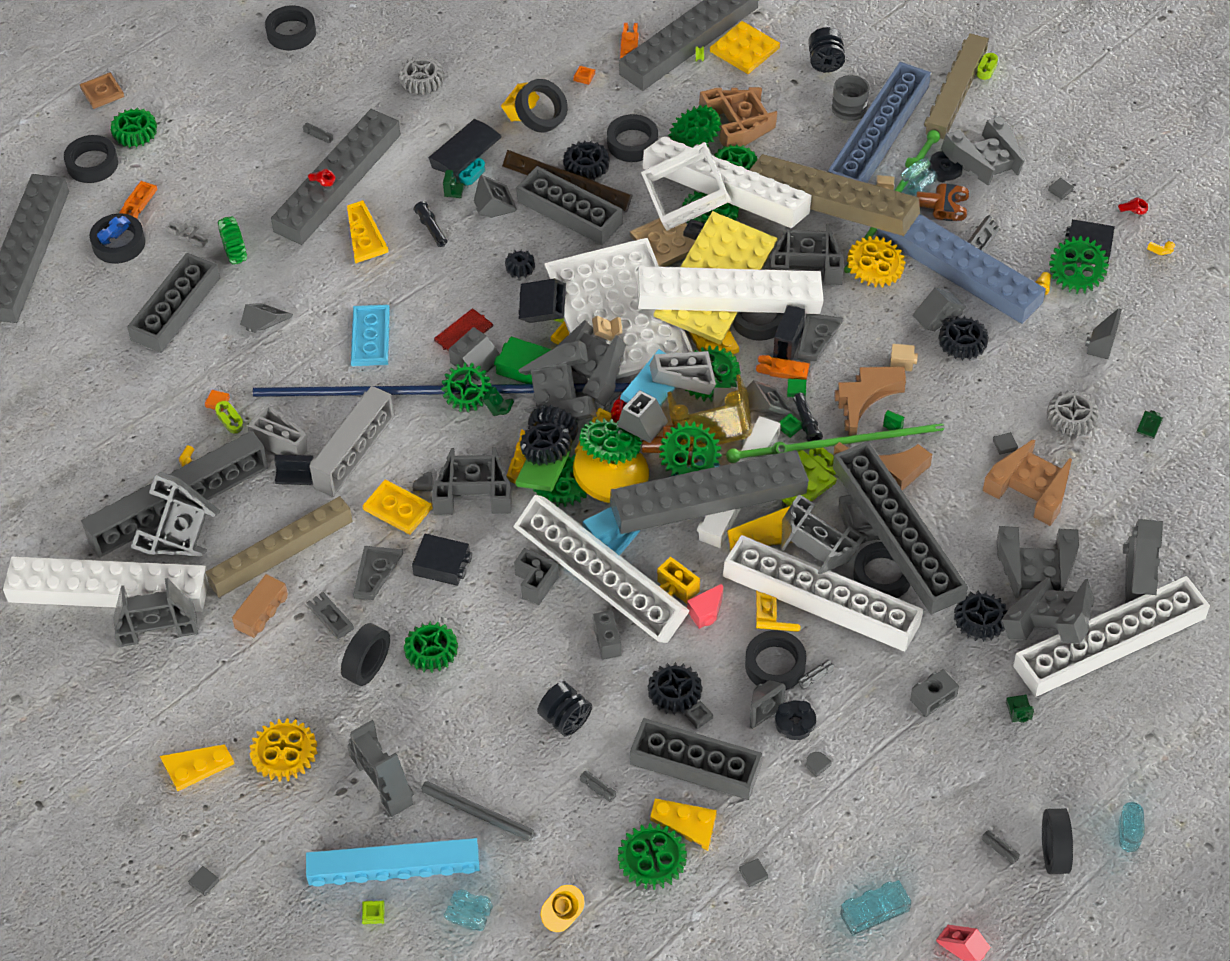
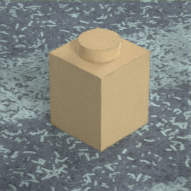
[890,344,918,371]

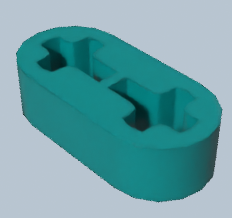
[459,158,485,186]

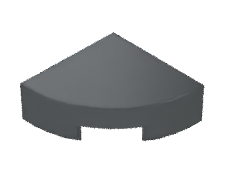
[412,472,433,492]

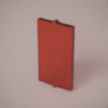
[434,308,493,352]

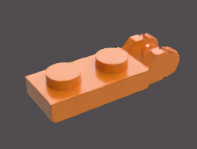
[620,23,639,59]
[119,181,158,219]
[756,355,810,380]

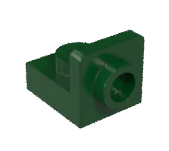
[443,170,464,198]
[483,386,514,416]
[1136,410,1163,439]
[1006,694,1034,723]

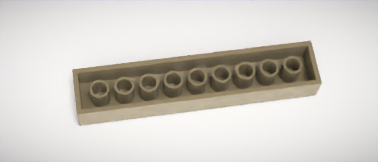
[749,154,920,236]

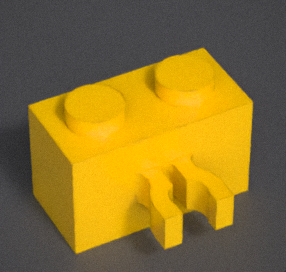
[501,82,540,122]
[657,556,700,604]

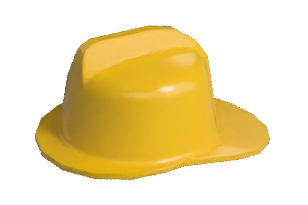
[540,885,585,932]

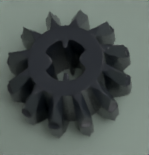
[505,249,535,279]

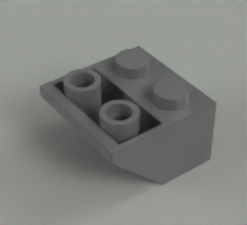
[617,390,668,443]

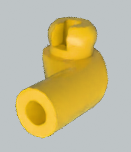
[1147,241,1175,255]
[179,445,194,467]

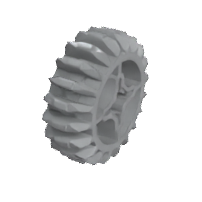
[398,56,444,96]
[1047,390,1099,437]

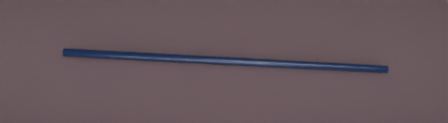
[253,383,630,397]

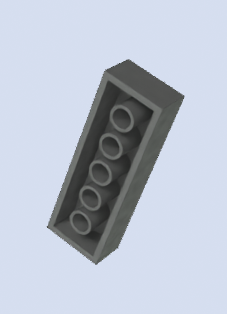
[516,166,623,245]
[127,253,220,353]
[630,718,762,800]

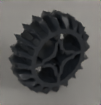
[563,140,610,181]
[938,315,989,361]
[528,404,578,442]
[520,421,572,466]
[954,590,1008,642]
[647,662,703,715]

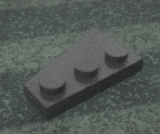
[798,314,843,361]
[353,546,403,600]

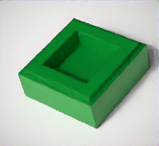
[787,379,807,398]
[778,413,802,438]

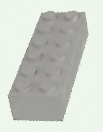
[310,386,394,497]

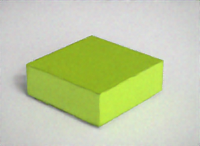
[362,900,385,924]

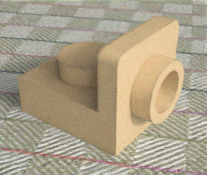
[876,175,895,190]
[592,316,622,341]

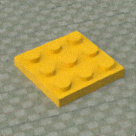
[710,21,780,74]

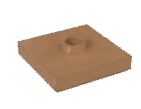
[79,72,125,109]

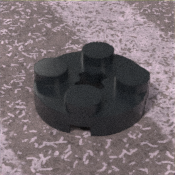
[928,151,963,183]
[775,700,816,740]

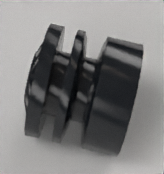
[808,27,845,73]
[537,681,592,737]

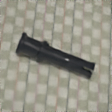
[413,201,448,247]
[793,393,823,442]

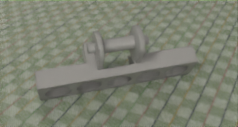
[165,219,208,248]

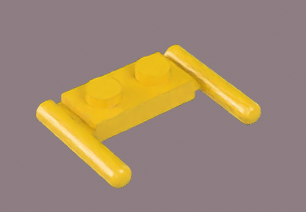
[756,590,801,632]

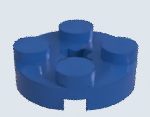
[97,216,131,246]

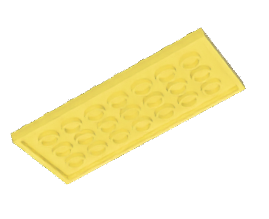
[654,211,778,345]

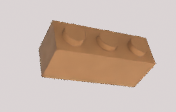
[232,574,288,638]

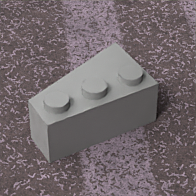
[649,351,716,395]
[248,404,307,455]

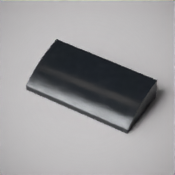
[428,119,502,177]

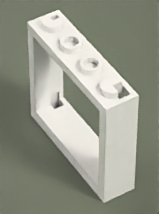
[641,142,731,231]

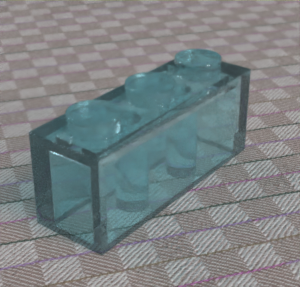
[840,880,911,936]

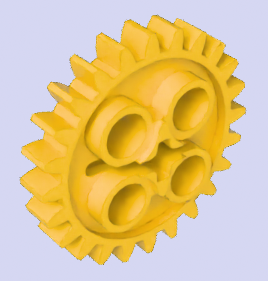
[847,236,906,288]
[250,718,318,782]

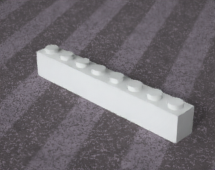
[697,416,781,548]

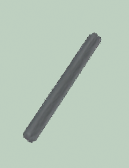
[421,781,534,841]

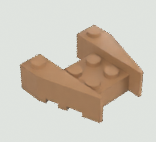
[699,87,777,147]
[983,439,1072,526]

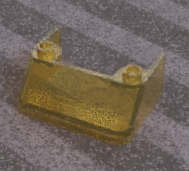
[667,374,753,452]

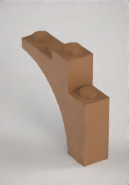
[834,367,906,436]
[833,442,933,490]

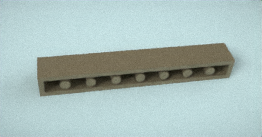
[924,33,989,139]
[206,496,353,598]

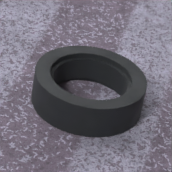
[265,5,316,51]
[515,79,568,133]
[607,114,658,162]
[64,135,118,183]
[89,213,145,264]
[732,312,784,341]
[853,542,911,598]
[341,623,390,686]
[745,630,807,690]
[1042,808,1073,874]

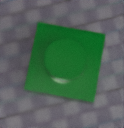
[883,410,905,430]

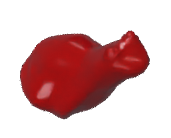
[308,169,336,187]
[1118,197,1148,215]

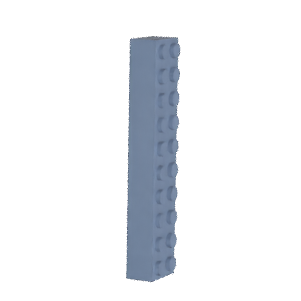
[827,62,931,183]
[877,214,1046,324]

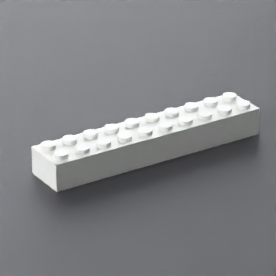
[643,137,812,228]
[637,266,824,314]
[513,495,690,643]
[723,535,924,652]
[3,557,209,612]
[1014,576,1210,697]

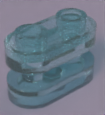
[900,158,937,195]
[1118,802,1145,852]
[444,889,493,931]

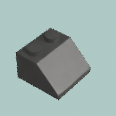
[449,327,500,381]

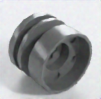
[832,75,870,121]

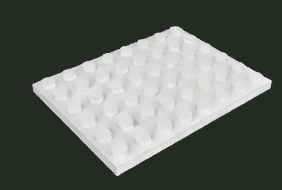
[544,238,693,382]

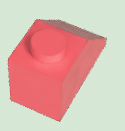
[687,584,723,629]
[936,925,991,961]

